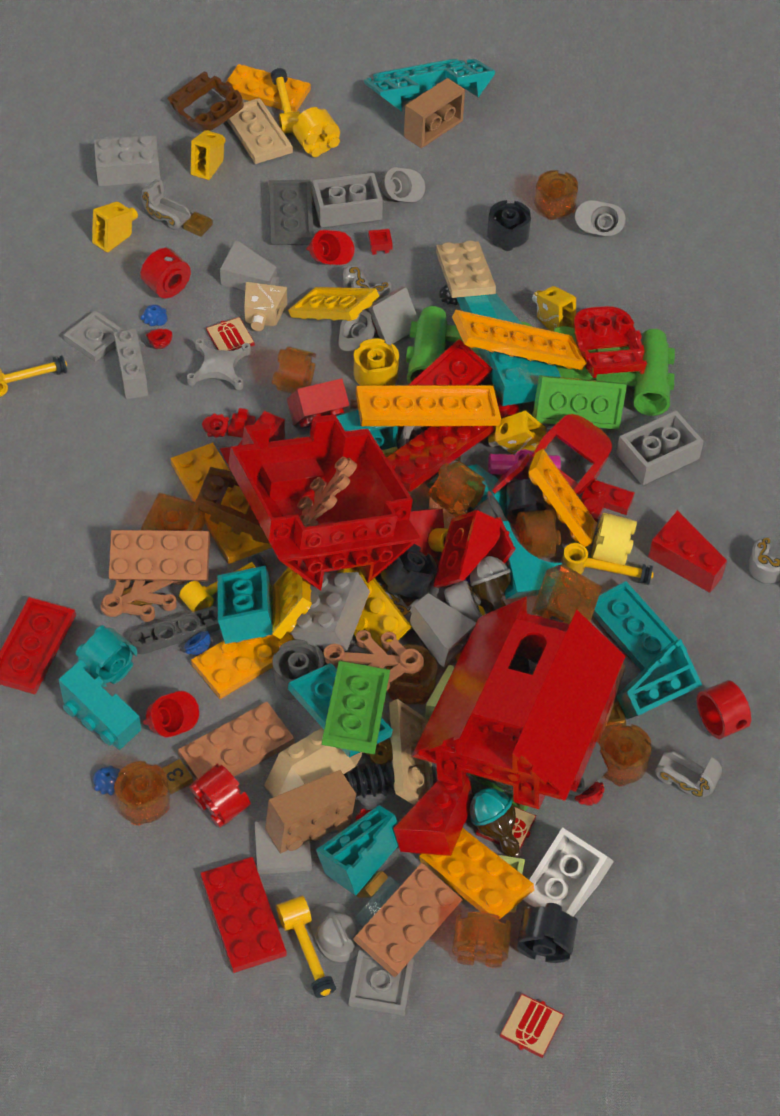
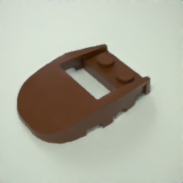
[167,71,244,132]
[192,467,270,544]

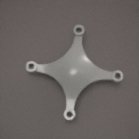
[187,338,251,390]

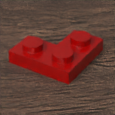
[581,480,635,523]

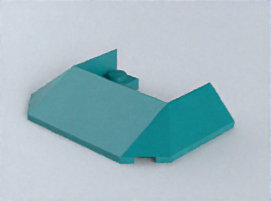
[364,59,495,112]

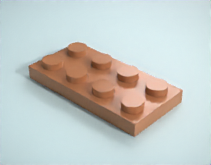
[109,530,210,581]
[178,702,295,779]
[353,863,463,978]

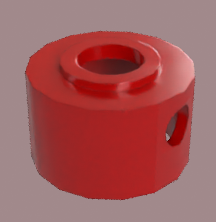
[140,247,191,299]
[697,680,752,739]

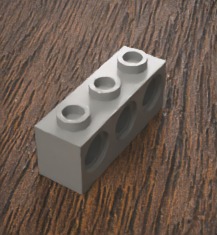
[114,329,148,399]

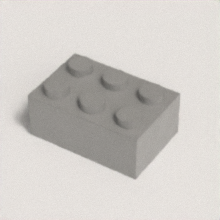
[94,135,160,186]
[313,173,383,228]
[616,411,704,485]
[291,572,370,651]

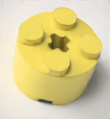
[591,513,637,565]

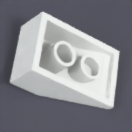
[524,827,614,916]

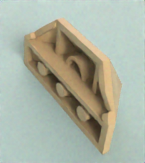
[264,728,364,797]

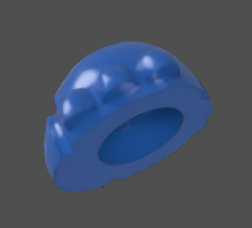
[141,304,167,326]
[185,631,211,655]
[93,766,125,795]

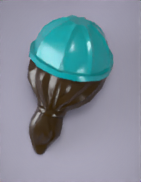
[470,787,520,858]

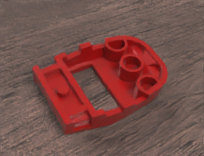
[574,306,647,378]
[522,414,612,495]

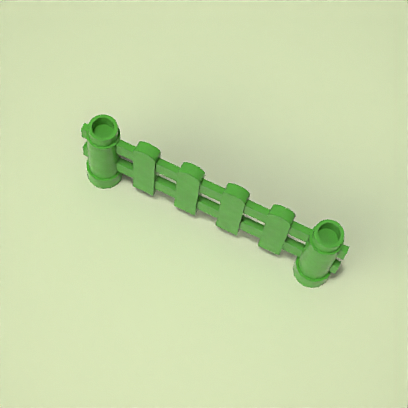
[406,306,675,416]

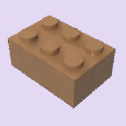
[404,78,465,148]
[265,770,356,854]

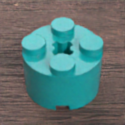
[75,625,137,687]

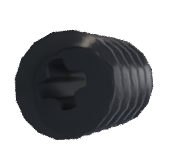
[344,762,395,798]

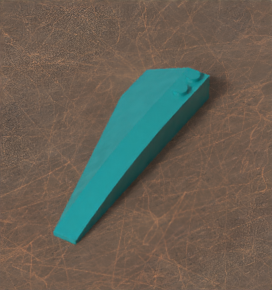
[457,294,561,406]

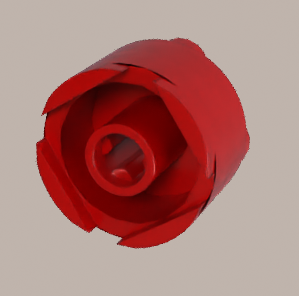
[189,763,251,828]

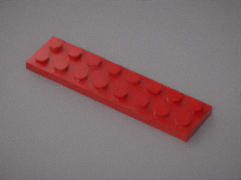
[386,397,519,492]

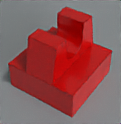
[368,229,393,255]
[228,408,256,438]

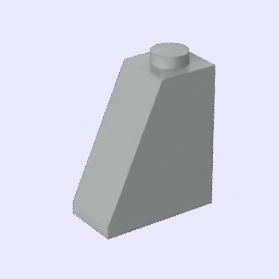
[220,241,279,291]
[409,593,476,667]

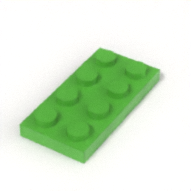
[533,375,627,429]
[322,661,390,754]

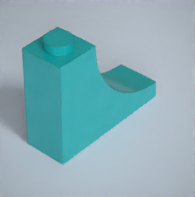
[502,521,568,599]

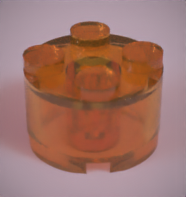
[534,170,578,220]
[272,346,316,394]
[428,462,486,517]
[516,510,561,559]
[386,645,437,704]
[599,723,651,786]
[114,761,170,826]
[452,912,511,968]

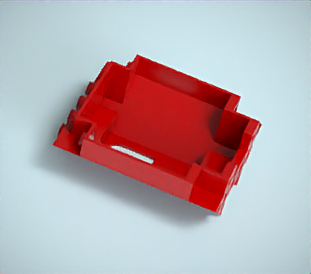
[219,414,420,591]
[411,596,626,809]

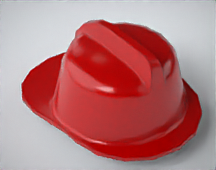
[306,230,355,265]
[142,691,200,738]

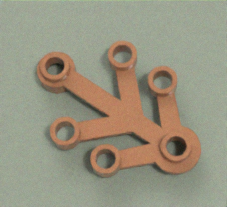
[297,457,357,527]
[100,580,185,622]
[324,630,424,690]

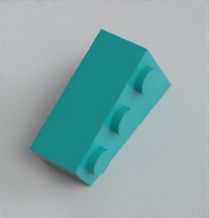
[616,639,702,719]
[59,660,141,750]
[316,805,399,896]

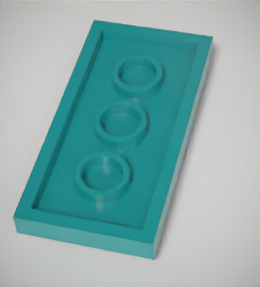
[586,581,687,671]
[288,663,393,758]

